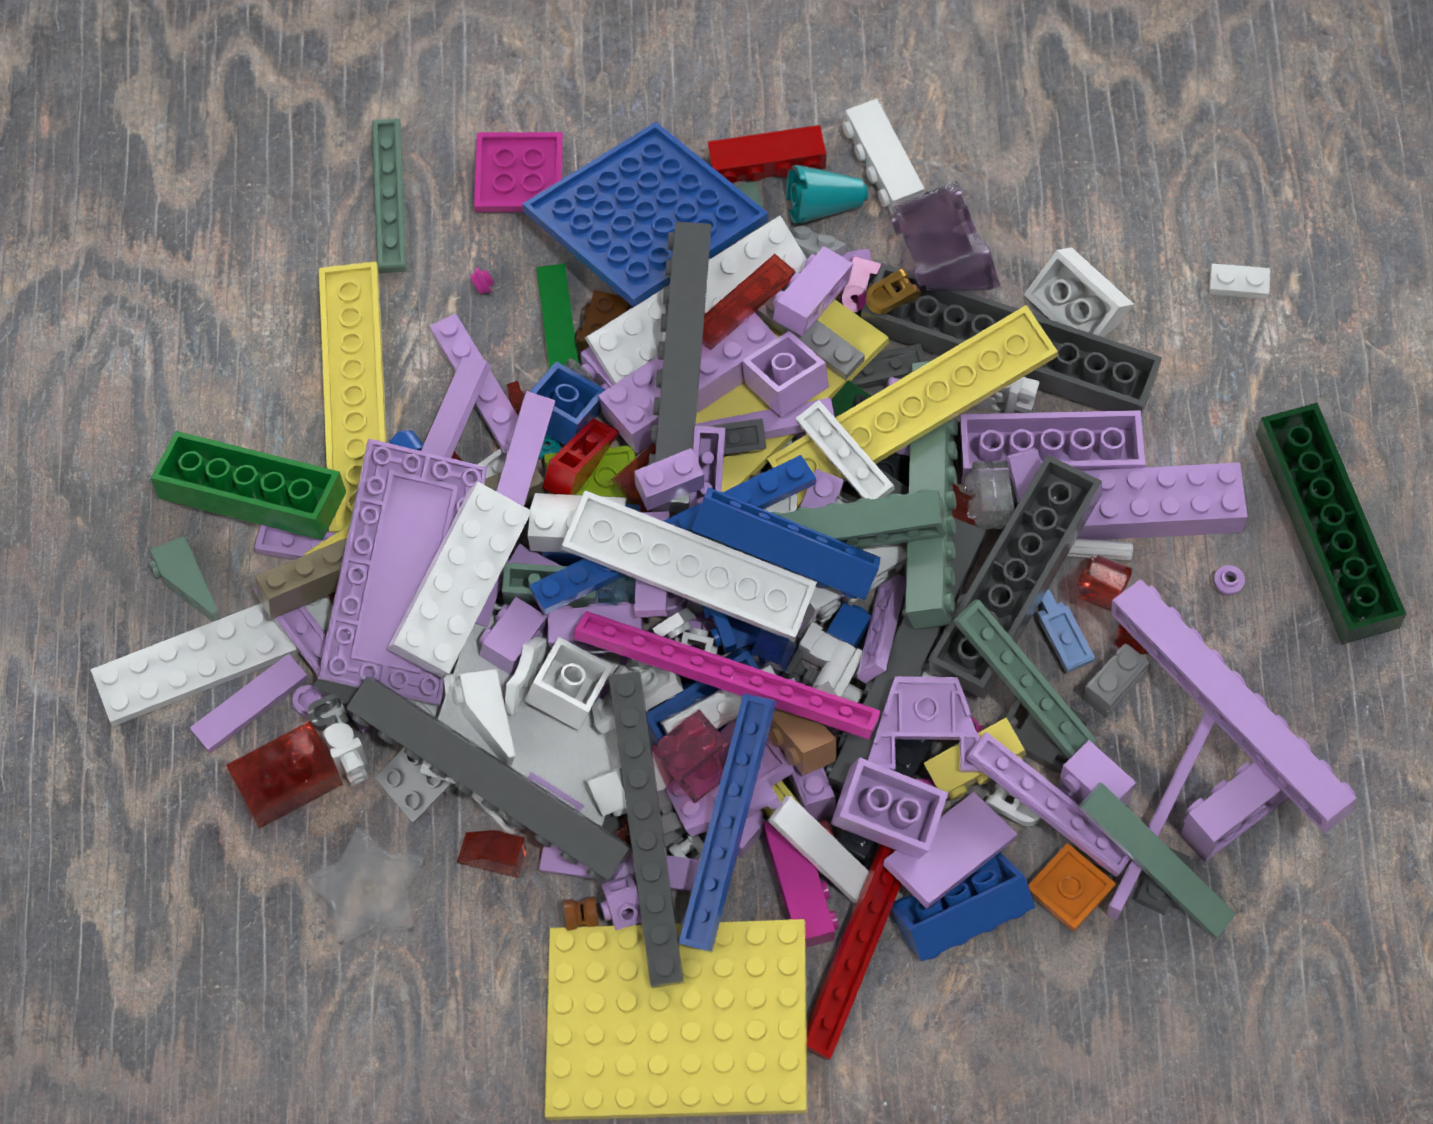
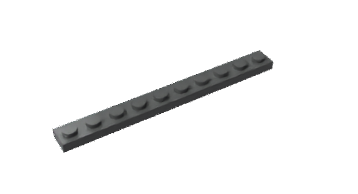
[609,671,684,988]

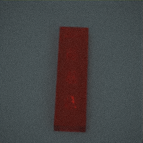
[702,254,796,350]

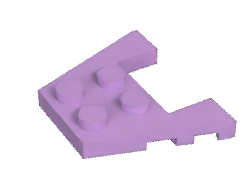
[868,676,984,773]
[665,720,782,836]

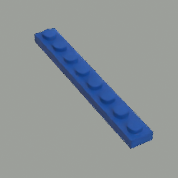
[678,693,777,952]

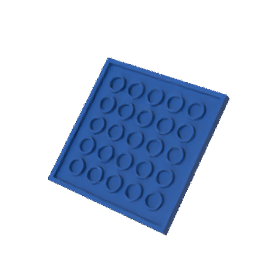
[522,122,768,307]

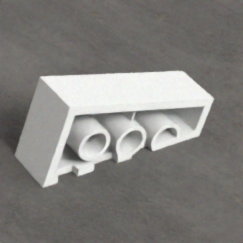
[798,543,907,639]

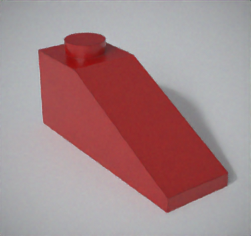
[543,418,619,495]

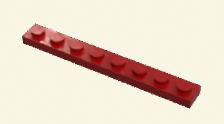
[807,844,902,1060]

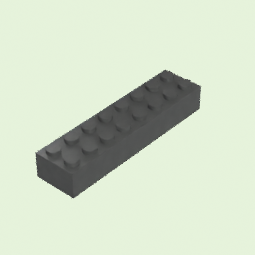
[928,454,1102,700]

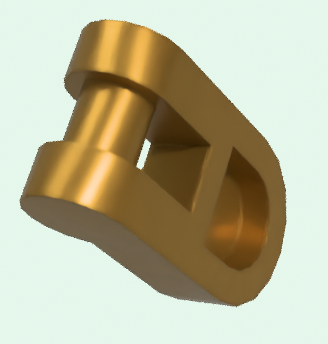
[866,269,921,314]

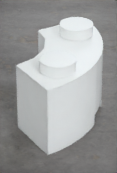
[588,745,674,817]

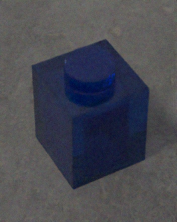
[751,628,797,672]

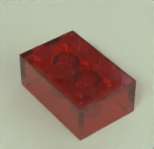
[226,721,343,829]

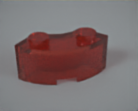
[1077,554,1133,611]

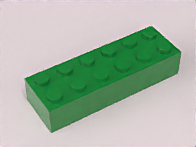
[151,431,346,540]

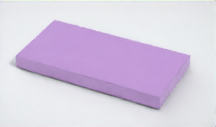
[883,792,1018,909]

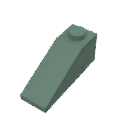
[149,535,221,622]

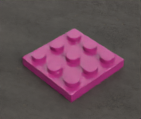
[474,132,563,212]

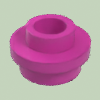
[470,267,495,295]

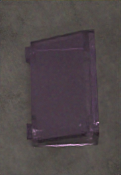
[890,181,1000,291]

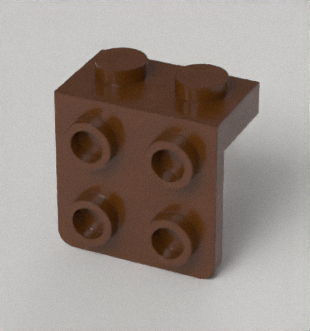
[576,290,633,356]

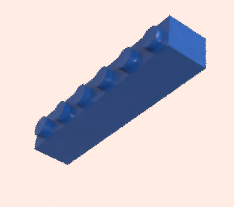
[691,487,881,600]

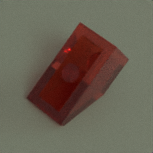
[457,830,527,878]

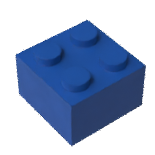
[530,361,606,445]

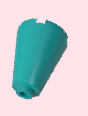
[786,165,868,224]

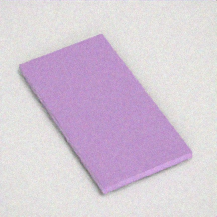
[318,439,488,706]

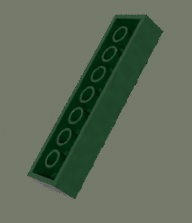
[1256,402,1407,645]

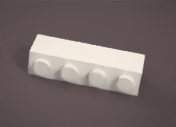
[842,99,925,215]

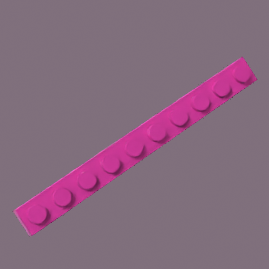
[573,611,881,740]

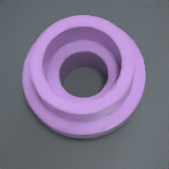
[1214,565,1245,595]

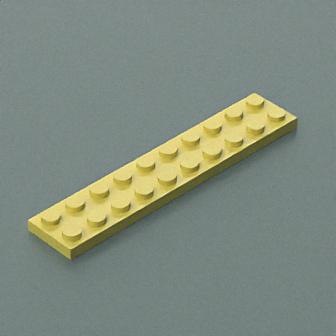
[319,261,387,533]
[767,305,1059,509]

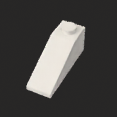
[453,669,515,766]

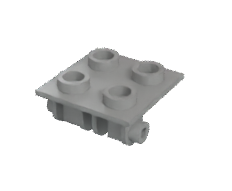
[375,747,456,823]

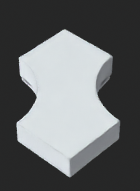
[505,636,547,715]

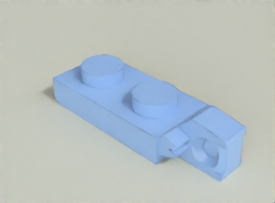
[1037,589,1095,674]

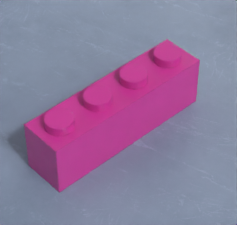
[764,822,839,948]

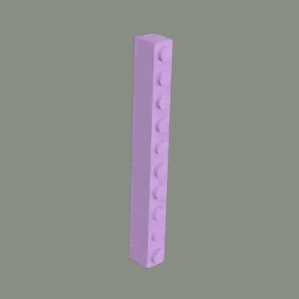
[1111,579,1357,834]

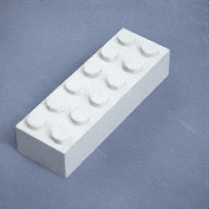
[387,482,532,678]

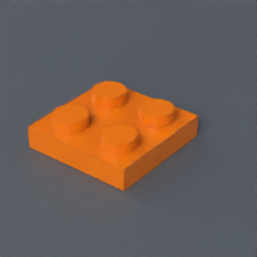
[1028,843,1116,933]

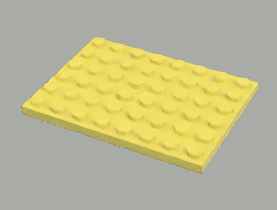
[545,919,807,1120]

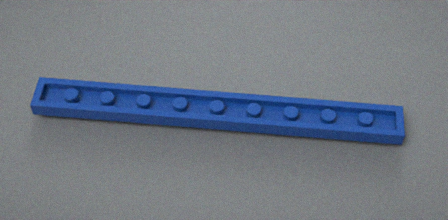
[530,455,816,615]

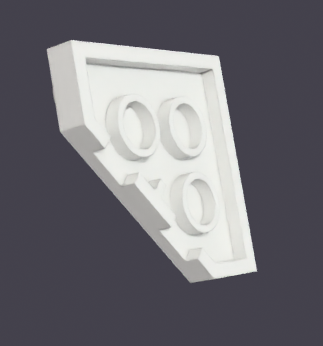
[592,632,683,735]

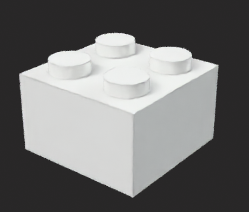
[524,637,614,730]

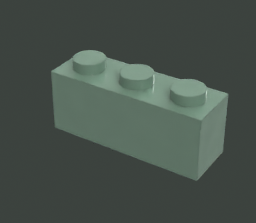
[502,563,598,608]

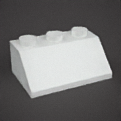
[1024,248,1134,337]
[528,493,626,553]

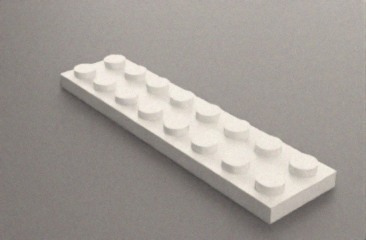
[585,215,807,385]
[561,491,817,641]
[90,595,333,727]

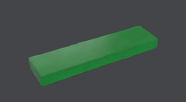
[536,263,579,371]

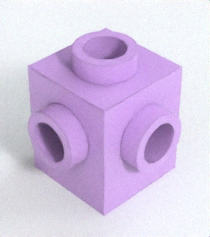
[600,875,642,930]

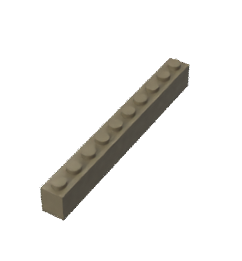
[255,467,545,619]

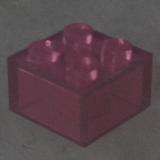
[651,709,730,804]

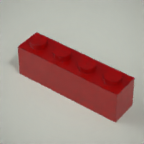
[707,125,827,184]

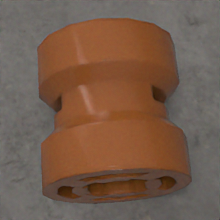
[563,896,599,931]

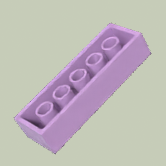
[598,300,777,454]
[958,410,1145,484]
[1077,462,1248,540]

